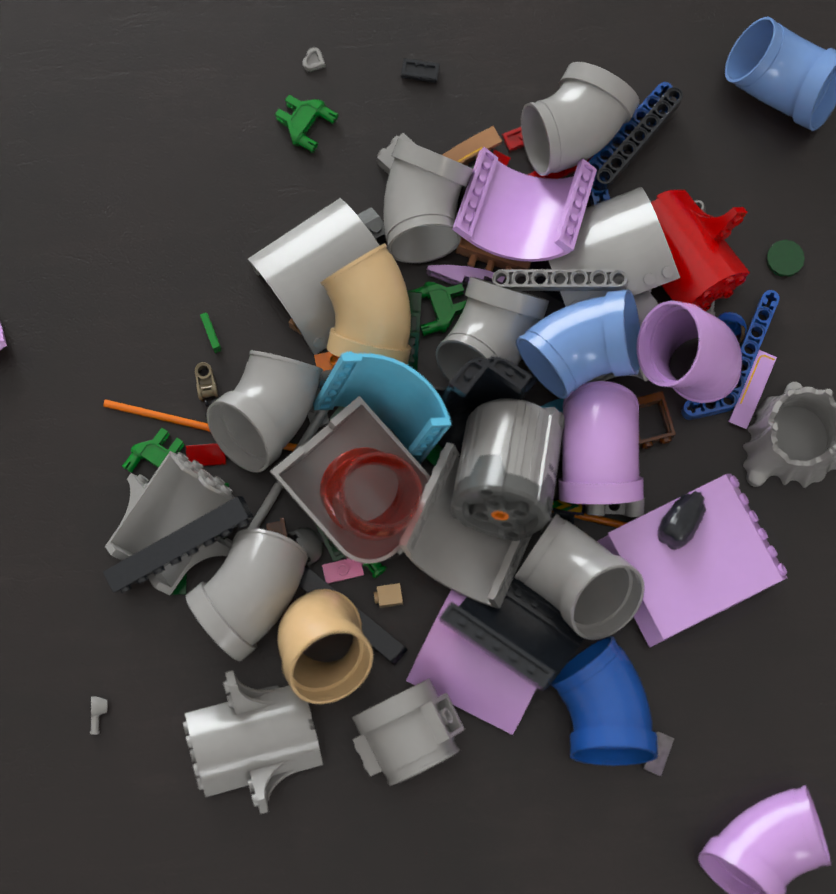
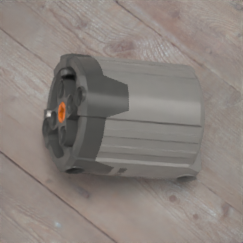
[451,399,565,541]

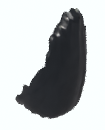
[658,491,706,550]

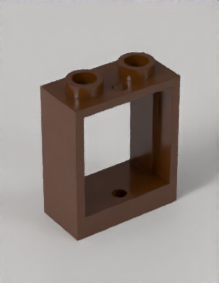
[637,391,676,449]

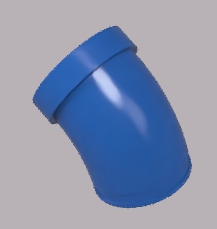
[551,636,658,766]

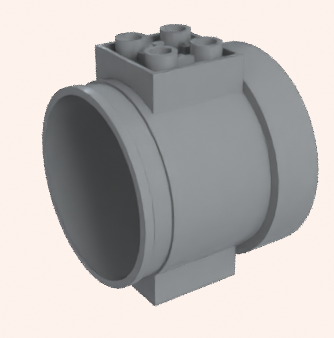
[352,679,465,786]

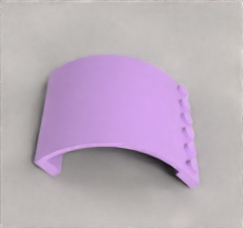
[452,147,597,262]
[406,590,536,735]

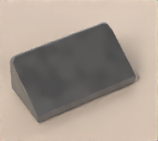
[642,731,674,776]

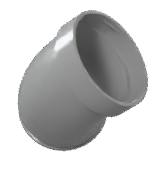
[521,62,639,176]
[383,138,473,263]
[436,276,549,382]
[207,350,323,472]
[514,514,644,640]
[186,529,308,661]

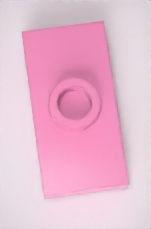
[322,559,364,584]

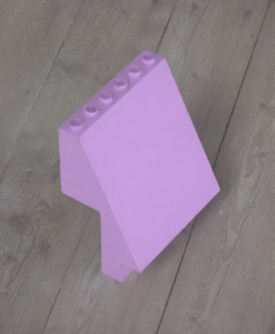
[597,474,787,647]

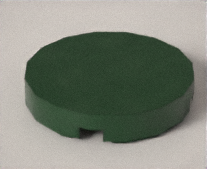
[766,240,805,277]

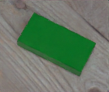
[200,312,222,354]

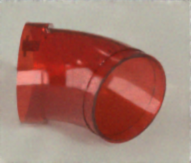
[320,447,422,541]

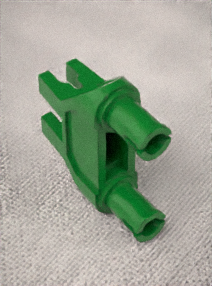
[275,95,339,153]
[408,281,467,336]
[122,428,185,473]

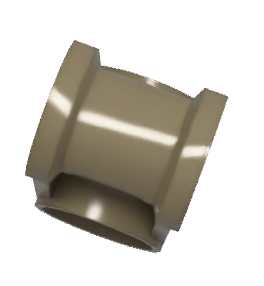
[195,362,219,401]

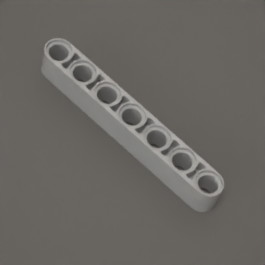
[492,269,628,291]

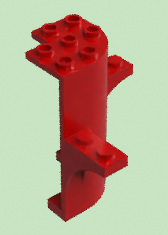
[651,190,750,312]

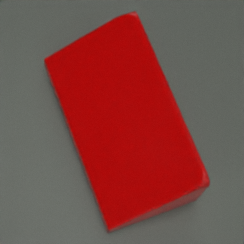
[186,443,226,466]

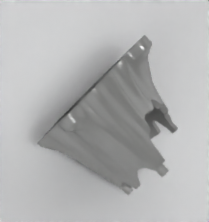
[743,382,836,488]

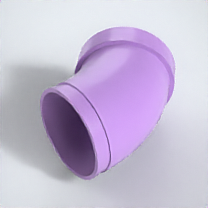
[637,301,742,403]
[558,381,644,504]
[698,785,831,894]

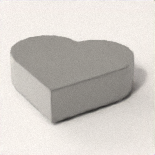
[303,48,325,72]

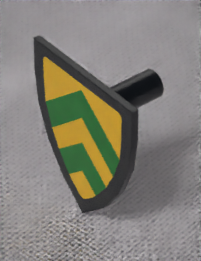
[552,498,585,525]

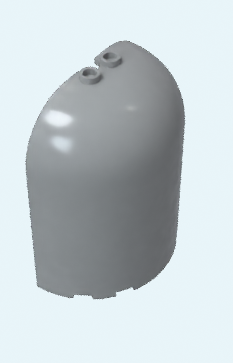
[270,396,430,564]

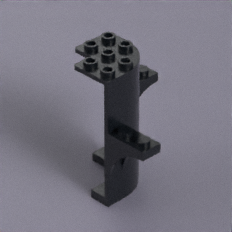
[432,356,538,458]

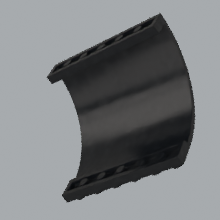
[439,578,585,692]

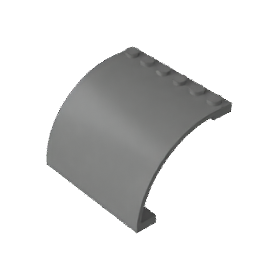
[548,187,680,307]
[248,198,380,355]
[399,443,531,609]

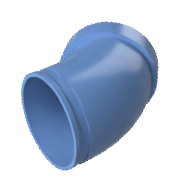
[725,17,836,131]
[516,289,640,399]

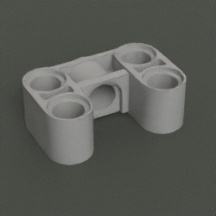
[585,497,645,517]

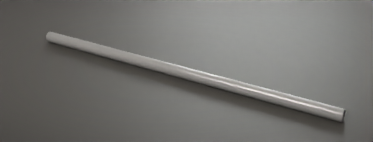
[248,410,329,529]

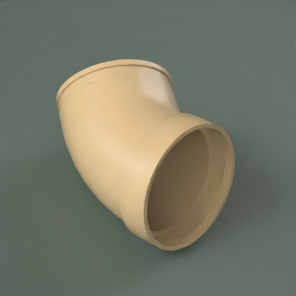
[320,243,412,365]
[278,589,373,704]

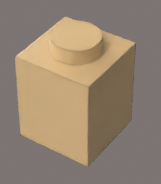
[374,583,403,608]

